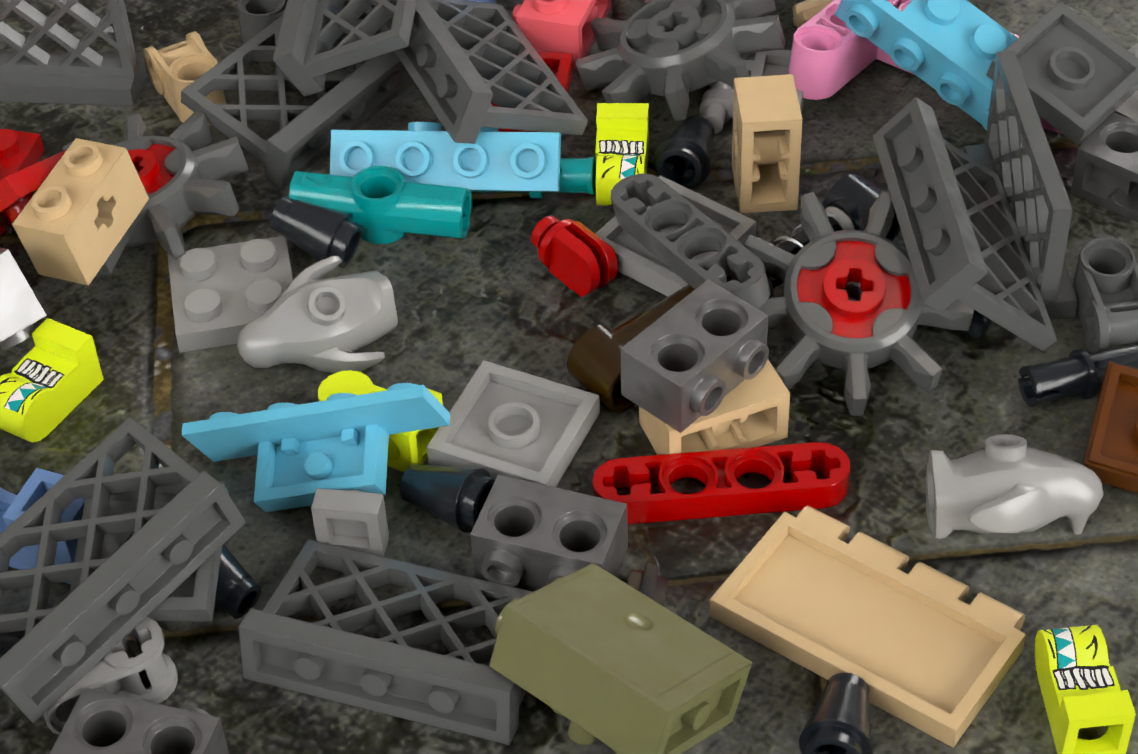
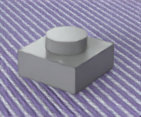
[311,488,389,557]

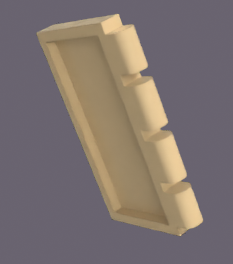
[710,506,1026,748]

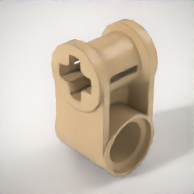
[143,31,226,126]

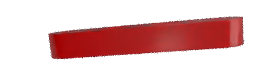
[592,442,850,524]

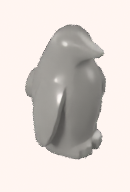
[237,256,398,373]
[926,434,1104,539]

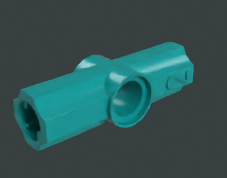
[289,166,472,244]

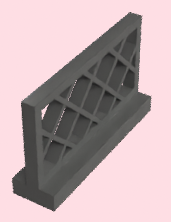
[0,0,147,107]
[181,0,414,190]
[273,0,417,97]
[380,0,588,144]
[964,51,1078,320]
[873,97,1057,351]
[0,417,246,723]
[239,539,532,745]

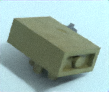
[489,563,753,754]

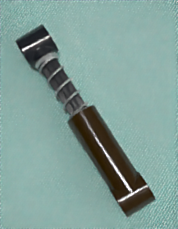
[567,173,900,411]

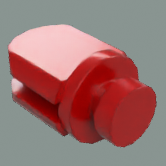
[531,215,618,297]

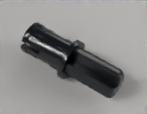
[1018,344,1138,407]

